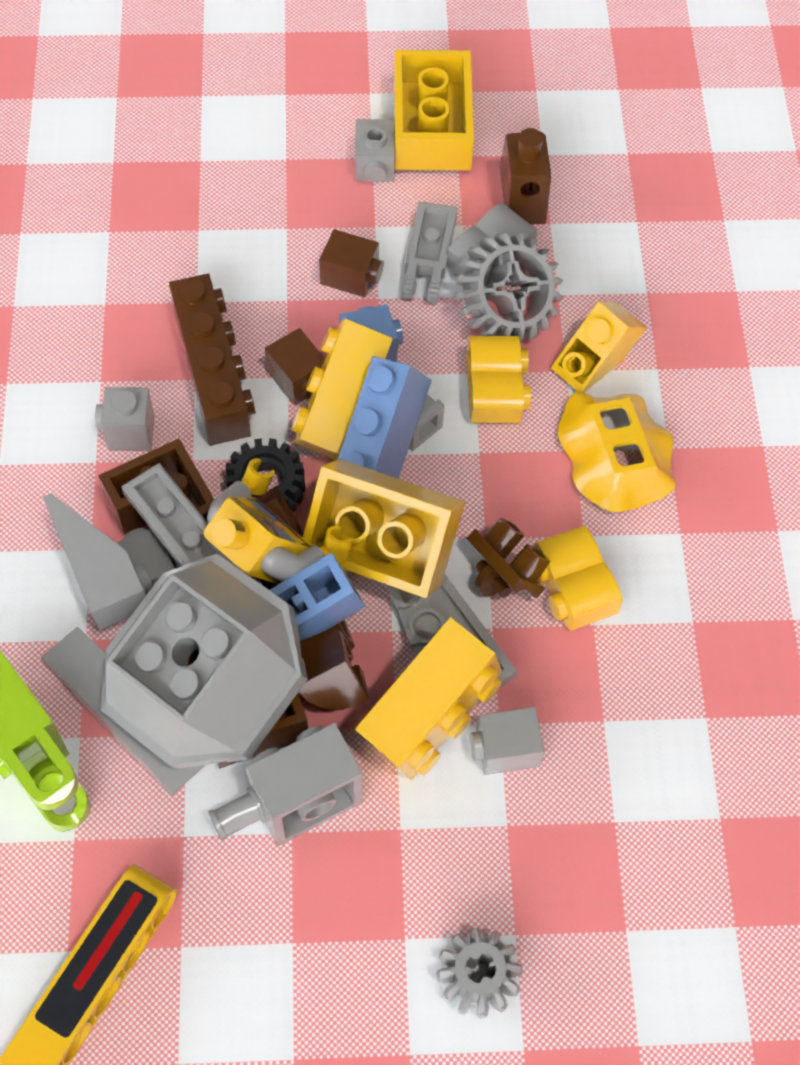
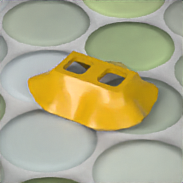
[558,392,676,513]

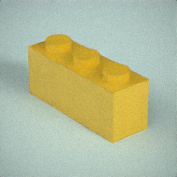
[291,318,393,460]

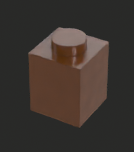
[319,229,384,298]
[265,328,325,406]

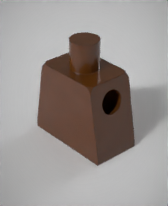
[500,128,551,225]

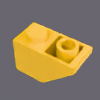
[551,301,647,393]

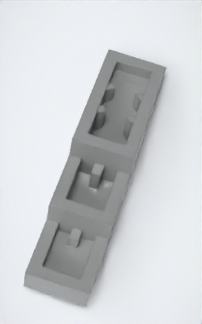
[41,626,205,796]

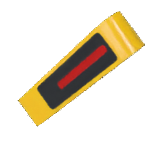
[0,864,177,1065]

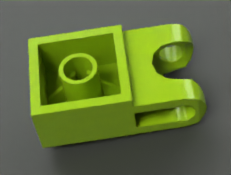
[0,650,91,832]

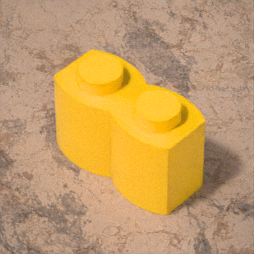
[467,336,531,423]
[535,525,623,631]

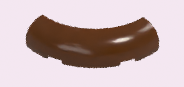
[256,486,369,710]

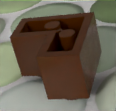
[98,438,214,535]

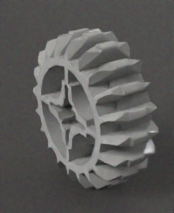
[453,232,564,343]

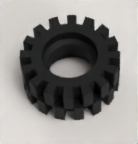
[225,438,305,513]

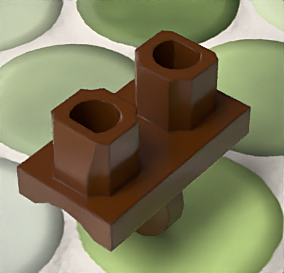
[467,518,551,598]

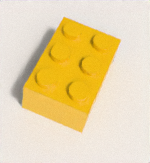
[394,50,474,170]
[303,459,466,598]
[355,617,503,780]

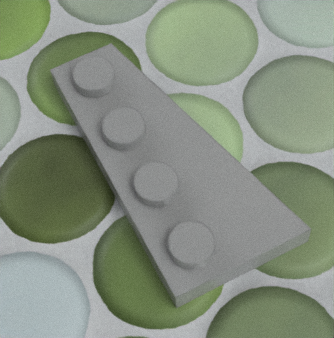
[388,574,518,705]

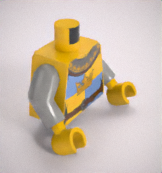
[203,458,354,584]

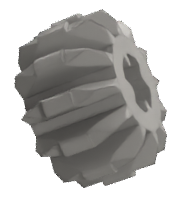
[436,928,523,1019]

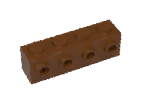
[168,273,256,446]

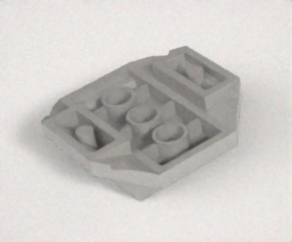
[100,553,308,769]

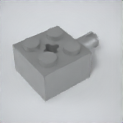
[208,723,363,847]

